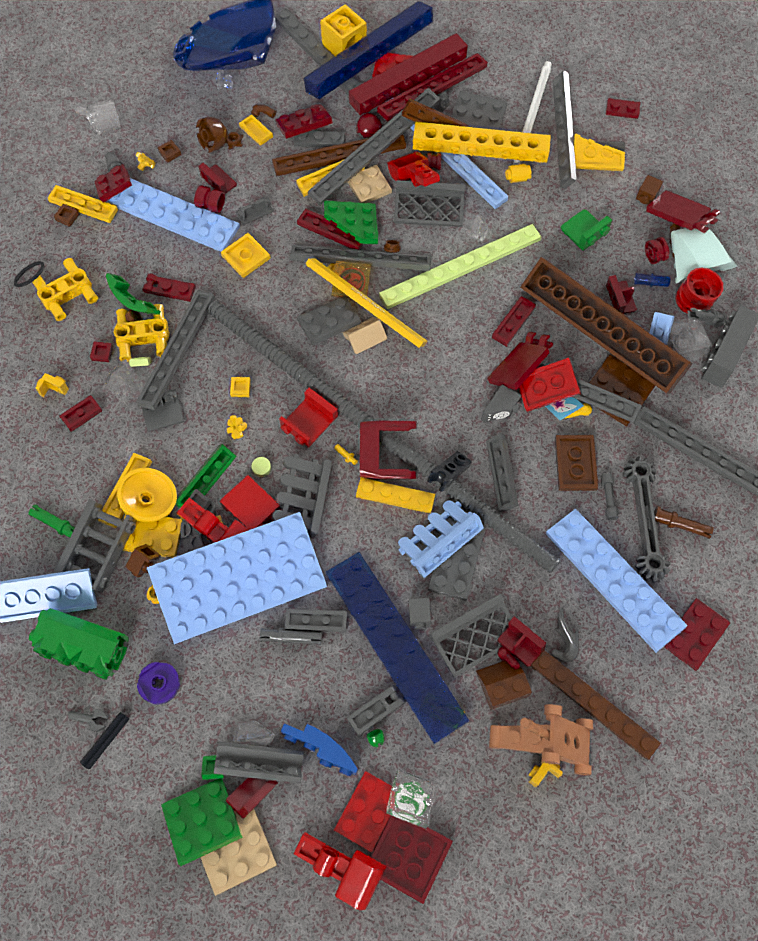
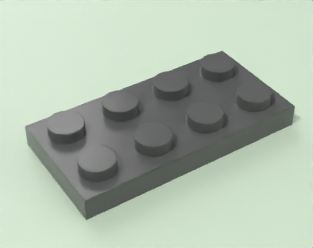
[428,516,486,601]

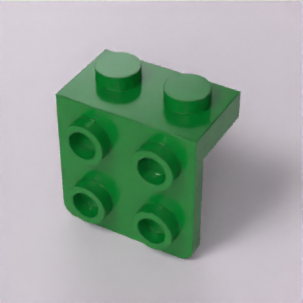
[561,209,612,251]

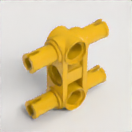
[32,258,98,321]
[113,304,170,362]

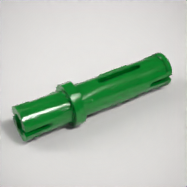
[28,505,75,538]

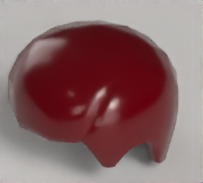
[356,113,382,138]

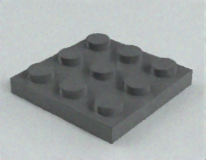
[452,91,508,130]

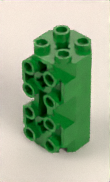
[29,608,129,680]

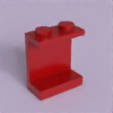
[279,388,338,448]
[220,475,281,530]

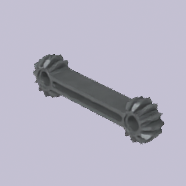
[623,456,671,582]

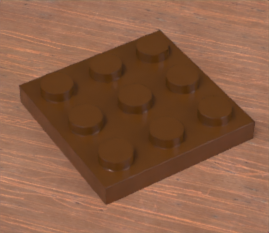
[589,355,655,427]

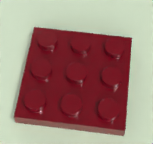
[371,809,453,904]

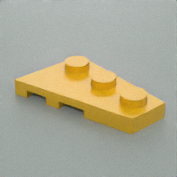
[574,133,625,171]

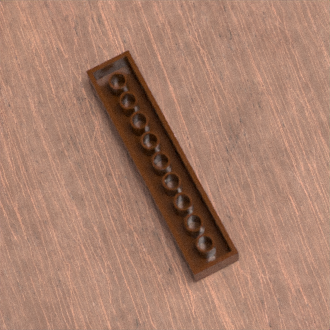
[520,257,693,394]

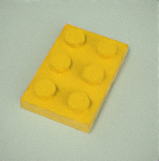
[123,514,182,558]

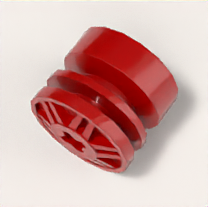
[675,267,723,314]

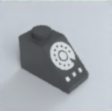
[481,385,522,422]

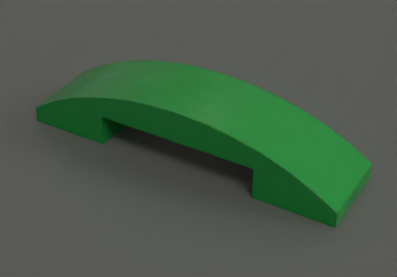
[106,273,161,315]

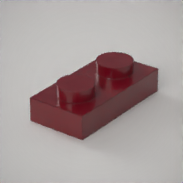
[605,98,641,119]
[59,395,102,432]

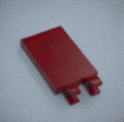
[646,190,720,233]
[487,331,553,390]

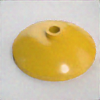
[117,468,177,522]

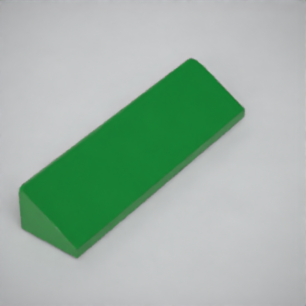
[175,444,237,508]

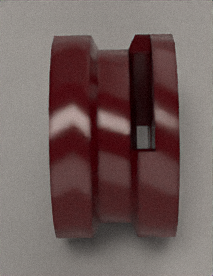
[645,237,670,265]

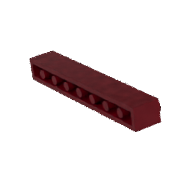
[349,33,468,116]

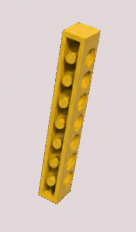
[413,122,551,163]

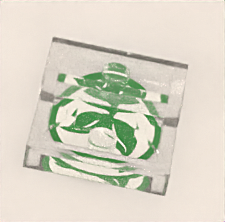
[386,769,437,829]

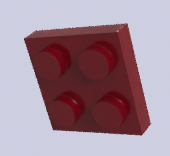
[94,164,132,203]

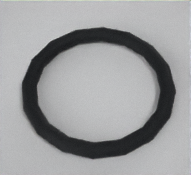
[13,261,45,287]

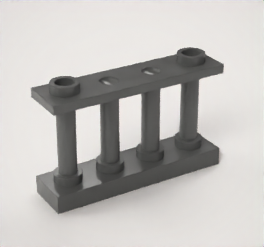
[54,499,137,593]

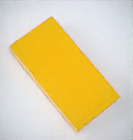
[239,114,273,146]

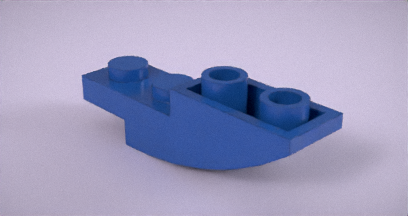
[281,724,358,777]

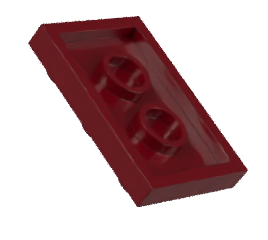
[275,104,333,139]
[664,598,731,671]

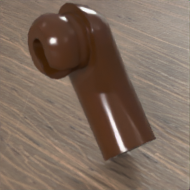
[251,104,277,119]

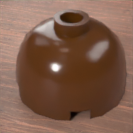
[196,117,228,153]

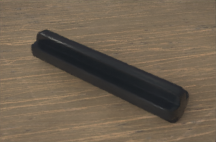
[80,712,129,769]

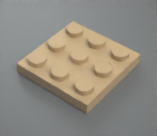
[201,809,277,896]

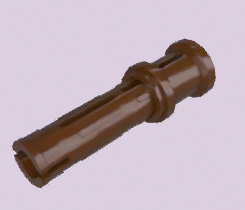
[654,506,714,539]

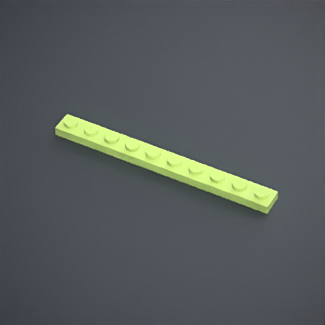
[379,224,541,310]

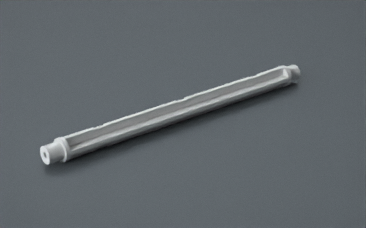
[513,61,552,165]

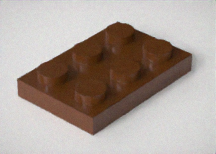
[555,435,598,491]

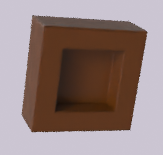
[158,140,182,163]
[54,204,79,227]

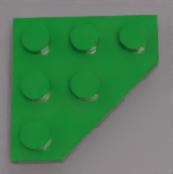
[324,201,378,244]

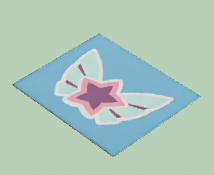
[545,397,584,420]

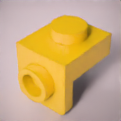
[36,373,69,397]
[529,763,563,787]

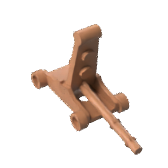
[489,704,593,775]

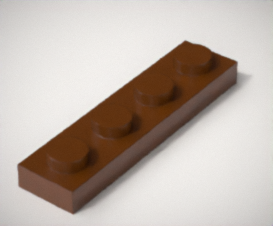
[402,98,469,127]

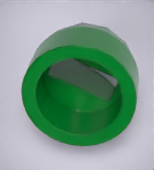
[366,729,385,748]

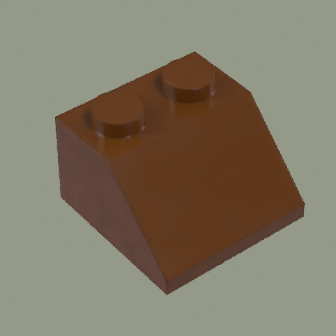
[476,660,532,710]

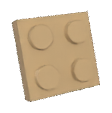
[348,165,392,203]

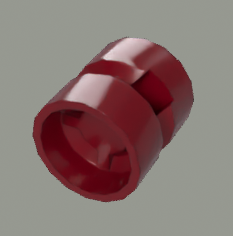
[194,185,225,214]

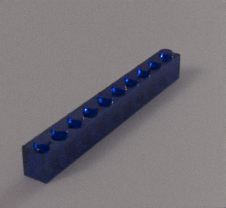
[303,1,433,99]

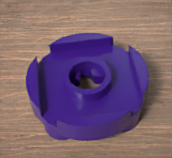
[137,662,180,705]

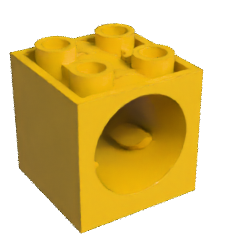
[320,4,367,63]

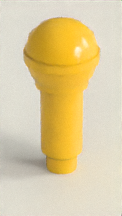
[565,403,592,419]

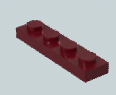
[297,208,363,250]

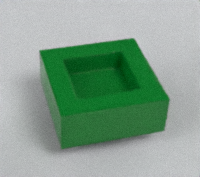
[201,755,225,780]

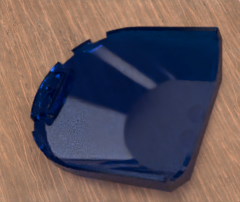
[173,0,277,71]

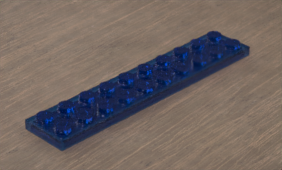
[326,552,469,745]

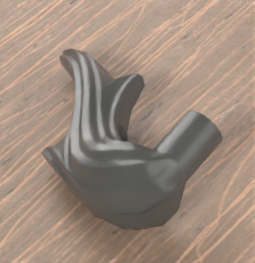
[552,608,579,662]

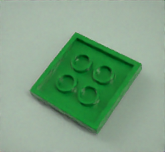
[161,778,243,867]

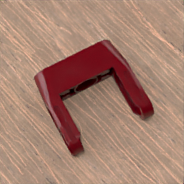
[360,421,417,479]

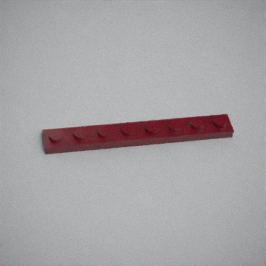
[377,53,488,122]

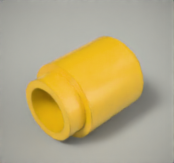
[505,164,531,183]

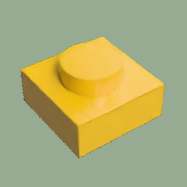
[230,377,251,397]

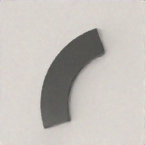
[180,489,211,553]

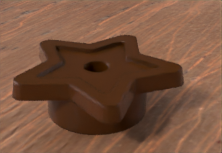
[226,132,244,150]

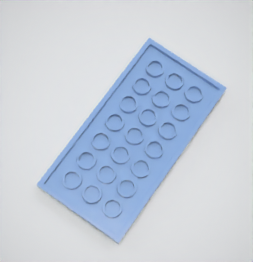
[147,512,327,644]

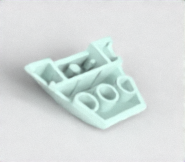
[671,226,737,283]

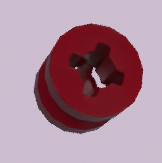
[427,152,441,170]

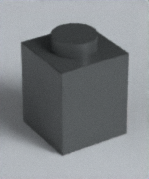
[408,598,431,630]

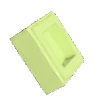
[129,357,151,367]

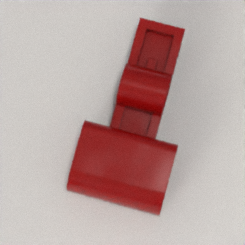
[387,151,440,187]
[176,498,249,543]
[294,832,387,910]

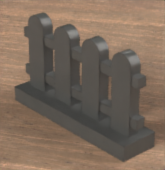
[272,454,332,538]

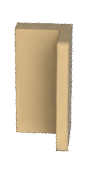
[343,317,387,354]

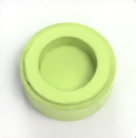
[251,457,271,477]

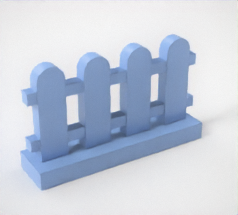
[398,500,484,578]

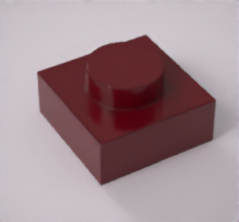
[90,341,113,363]

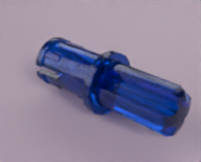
[634,273,671,287]

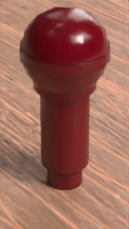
[497,646,520,669]

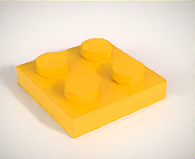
[221,233,271,278]

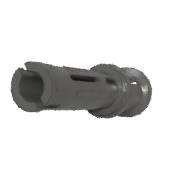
[687,308,727,327]

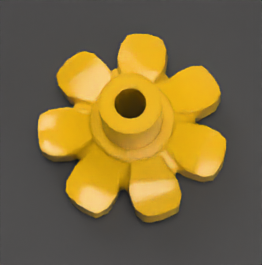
[136,152,156,171]
[227,415,247,439]

